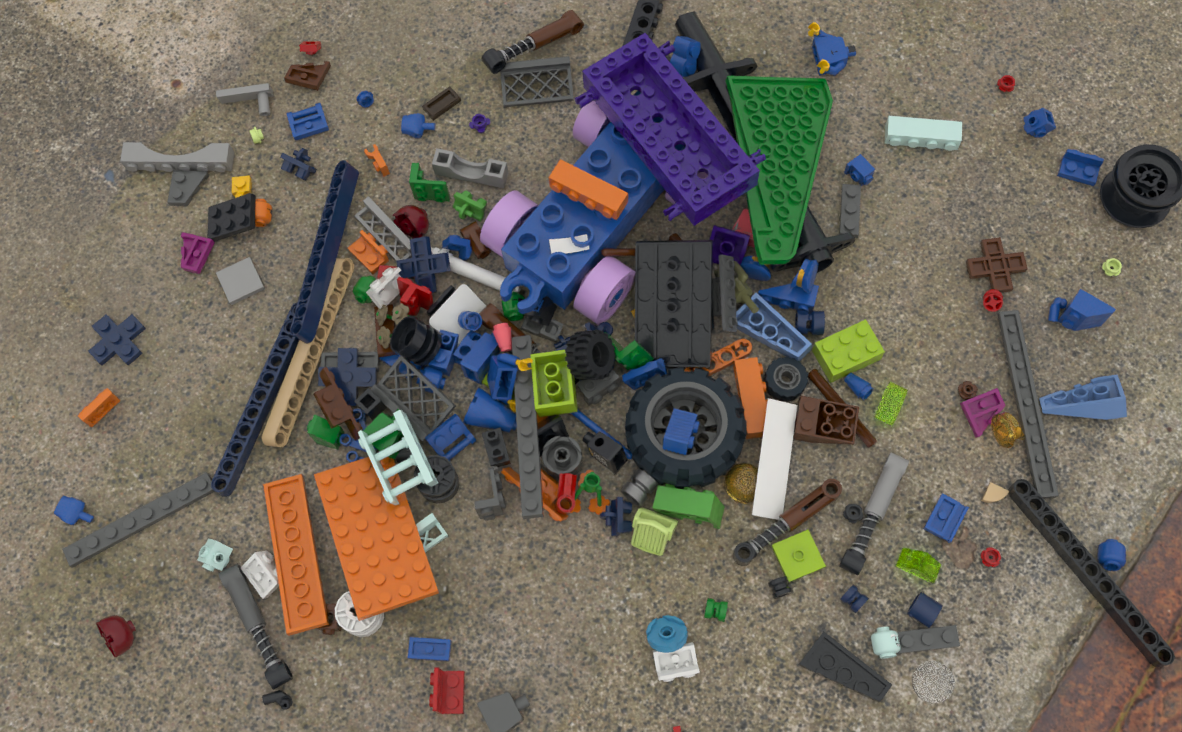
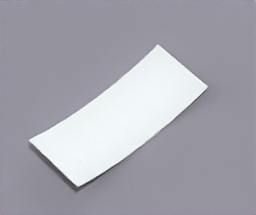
[549,234,589,254]

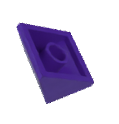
[710,225,750,265]

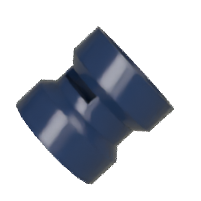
[840,584,869,613]

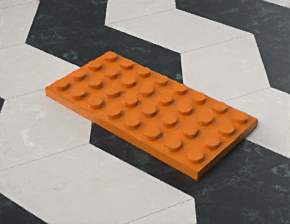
[314,457,439,621]

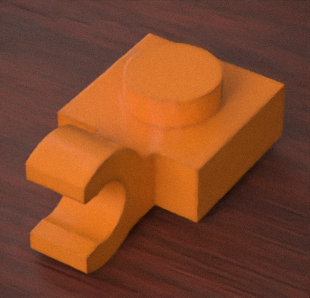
[364,144,390,177]

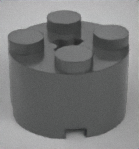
[542,436,583,480]

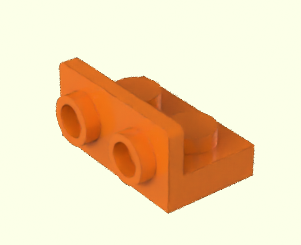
[347,230,389,275]
[78,388,121,427]

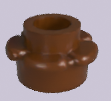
[958,381,978,400]

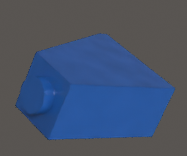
[460,332,501,385]

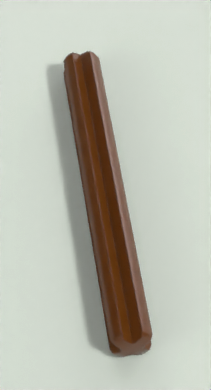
[808,369,877,448]

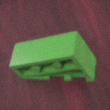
[652,484,725,529]

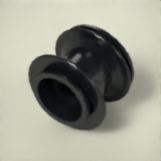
[1100,144,1182,228]

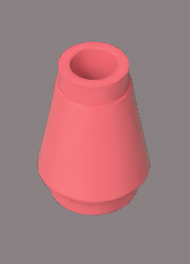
[492,323,512,353]

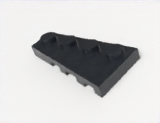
[798,631,892,702]

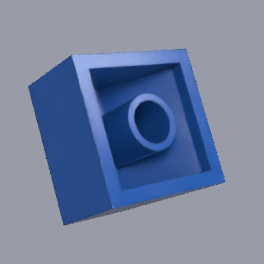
[1058,289,1116,331]

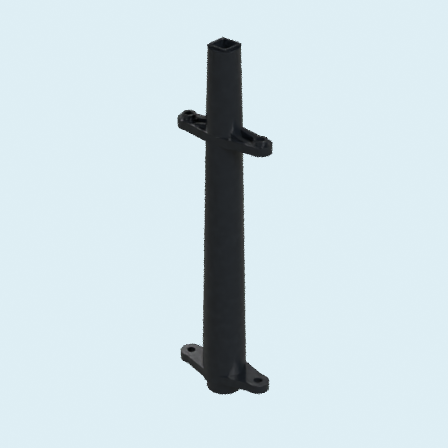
[675,11,856,273]

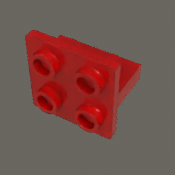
[397,277,434,316]

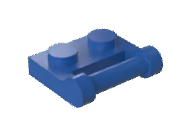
[286,103,329,141]
[425,414,477,462]

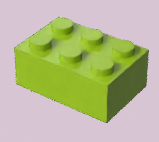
[812,319,885,383]
[530,350,578,417]

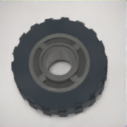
[763,357,808,402]

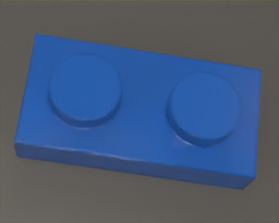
[408,637,452,661]

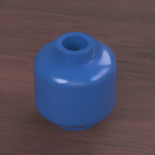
[416,366,446,394]
[1097,539,1126,571]

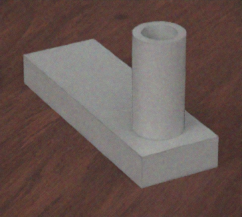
[216,83,274,116]

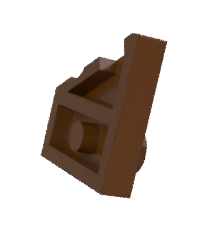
[284,61,331,91]

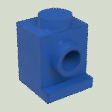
[844,154,875,186]

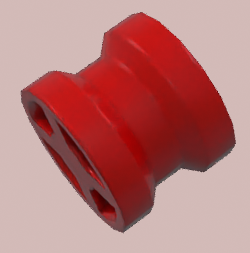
[983,289,1003,312]

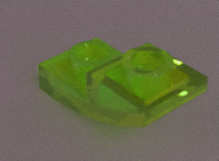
[874,381,908,426]

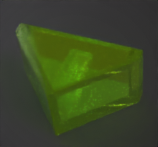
[895,548,941,584]

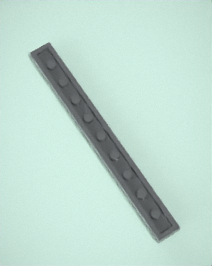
[997,310,1059,499]
[512,335,544,519]

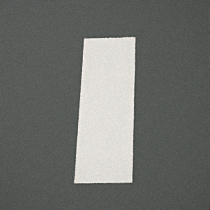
[752,398,797,520]

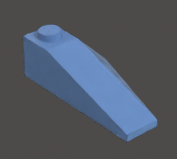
[1039,374,1127,420]

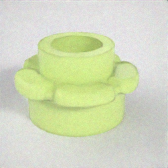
[249,127,264,144]
[1102,258,1122,276]

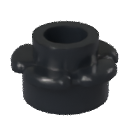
[843,504,863,523]

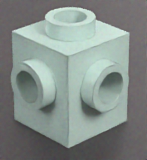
[197,538,233,572]

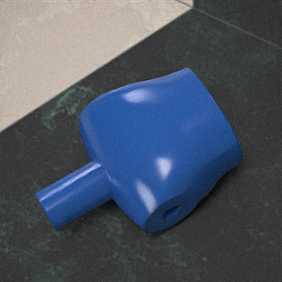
[401,113,436,138]
[54,495,94,525]

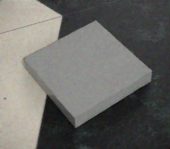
[216,257,265,305]

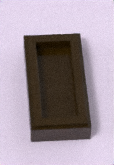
[422,86,461,121]

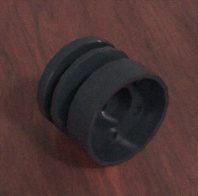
[390,316,442,366]
[414,455,460,504]

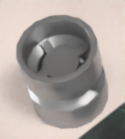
[621,469,658,507]

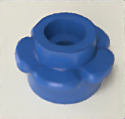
[356,91,374,108]

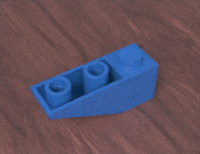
[758,284,819,313]

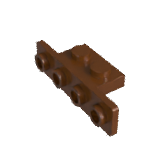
[313,367,363,441]

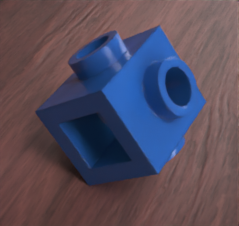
[1023,108,1056,138]

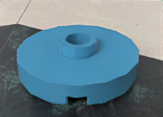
[646,615,688,653]

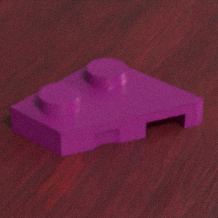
[181,232,215,274]
[960,388,1006,438]

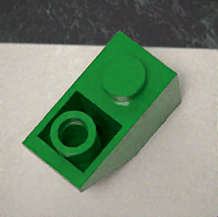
[307,415,345,450]

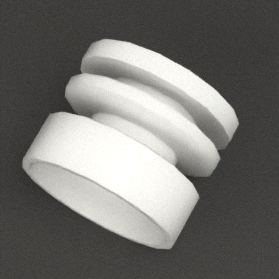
[335,591,384,637]

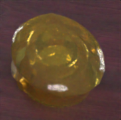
[991,412,1025,448]

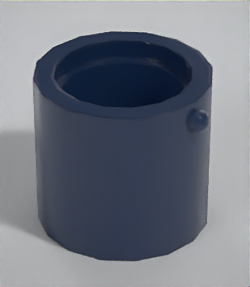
[907,591,943,628]

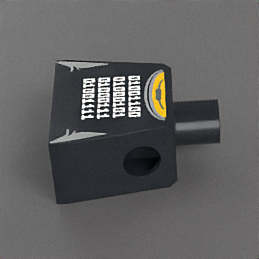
[582,431,628,475]

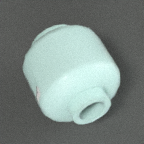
[871,627,901,659]

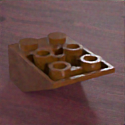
[793,396,859,445]

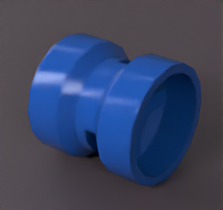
[458,311,482,331]

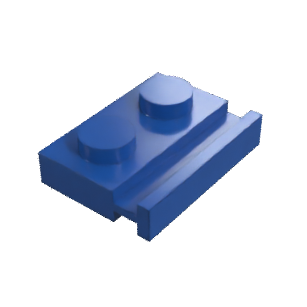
[923,493,969,543]

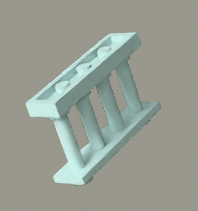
[358,410,438,505]

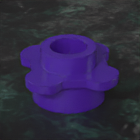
[469,114,490,133]

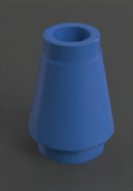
[844,372,874,400]

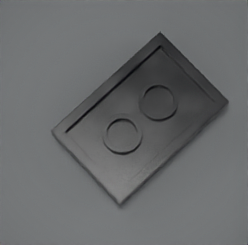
[207,193,256,242]

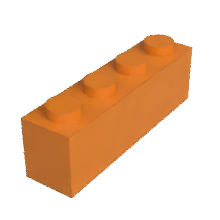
[548,159,628,220]
[733,357,768,439]

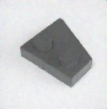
[167,170,209,206]

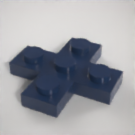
[396,237,451,293]
[88,314,146,366]
[318,348,377,406]

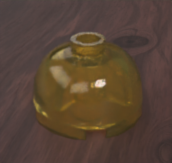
[724,463,758,504]

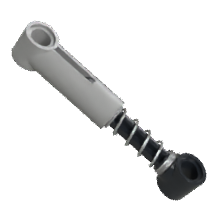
[839,452,909,576]

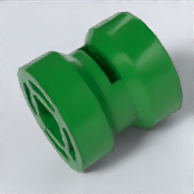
[704,598,728,622]

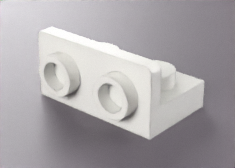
[366,267,401,309]
[241,551,279,599]

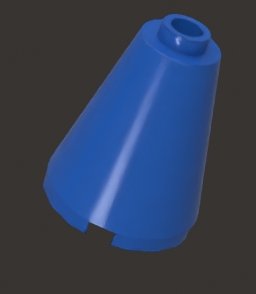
[463,387,517,432]

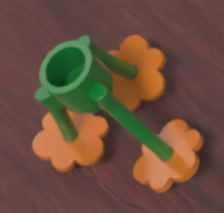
[560,470,610,515]

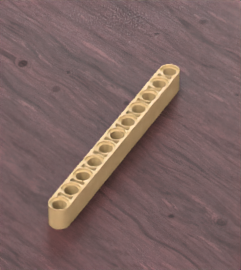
[262,258,354,447]

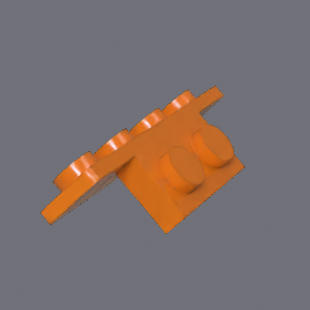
[501,467,568,522]

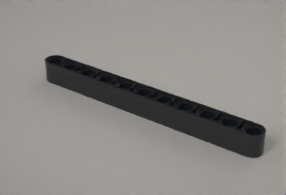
[1008,479,1175,667]

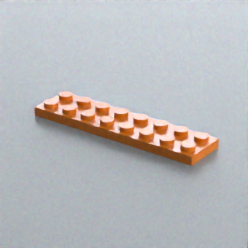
[263,474,329,636]

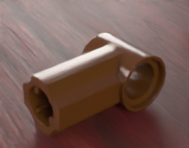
[459,221,492,259]

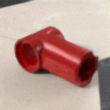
[555,473,577,515]

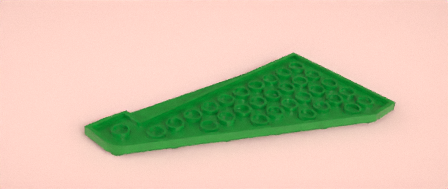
[725,76,833,265]

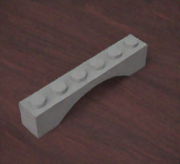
[120,142,234,172]

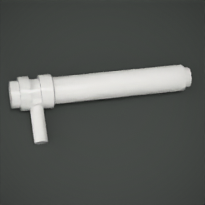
[431,247,522,294]

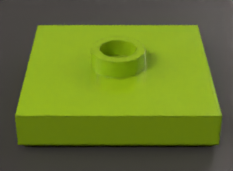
[771,529,826,583]

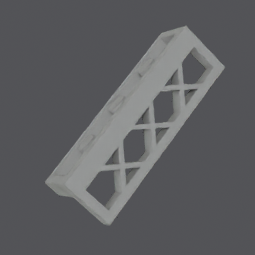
[354,196,412,261]

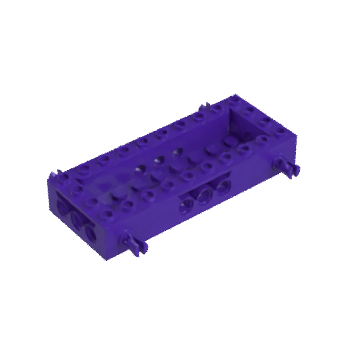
[575,33,766,226]

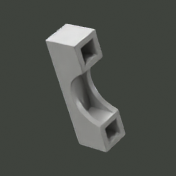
[432,148,509,188]

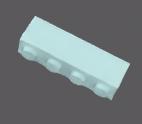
[885,116,962,151]

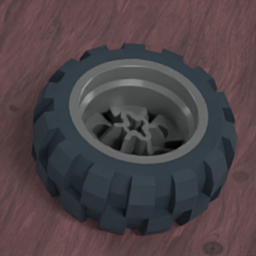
[625,367,747,489]

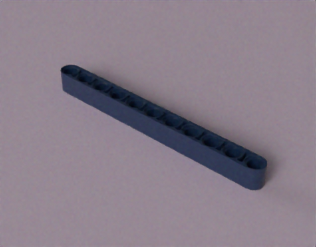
[290,160,359,344]
[211,303,299,497]

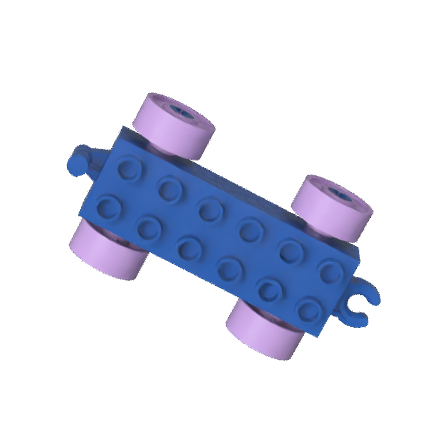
[480,90,708,325]

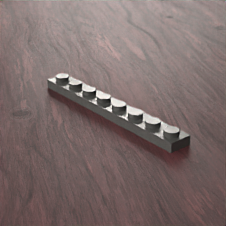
[62,472,215,567]

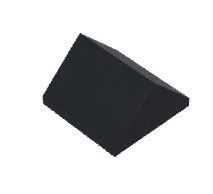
[538,415,569,457]

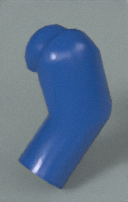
[1048,297,1067,322]

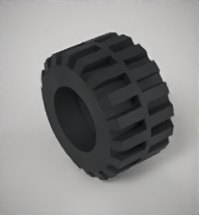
[565,330,615,380]

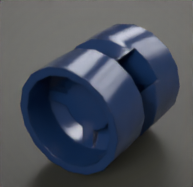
[795,310,825,335]

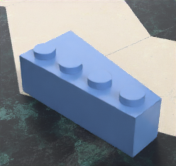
[736,293,812,361]

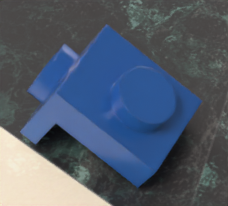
[442,235,472,261]

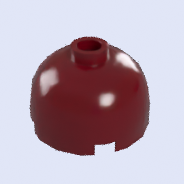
[393,205,429,239]
[96,615,136,657]

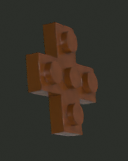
[966,237,1028,293]

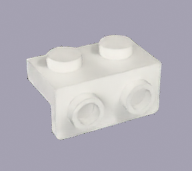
[653,642,700,682]

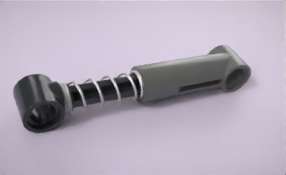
[219,563,293,690]

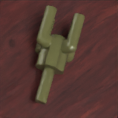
[714,261,759,313]

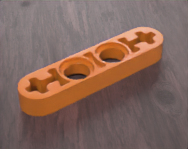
[685,339,752,376]

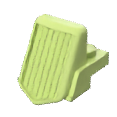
[631,507,679,556]

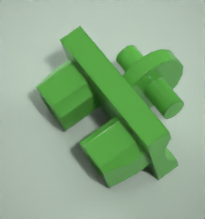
[453,190,487,222]

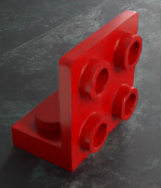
[429,667,465,714]

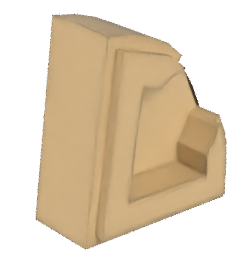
[981,482,1009,503]

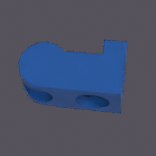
[453,330,482,365]

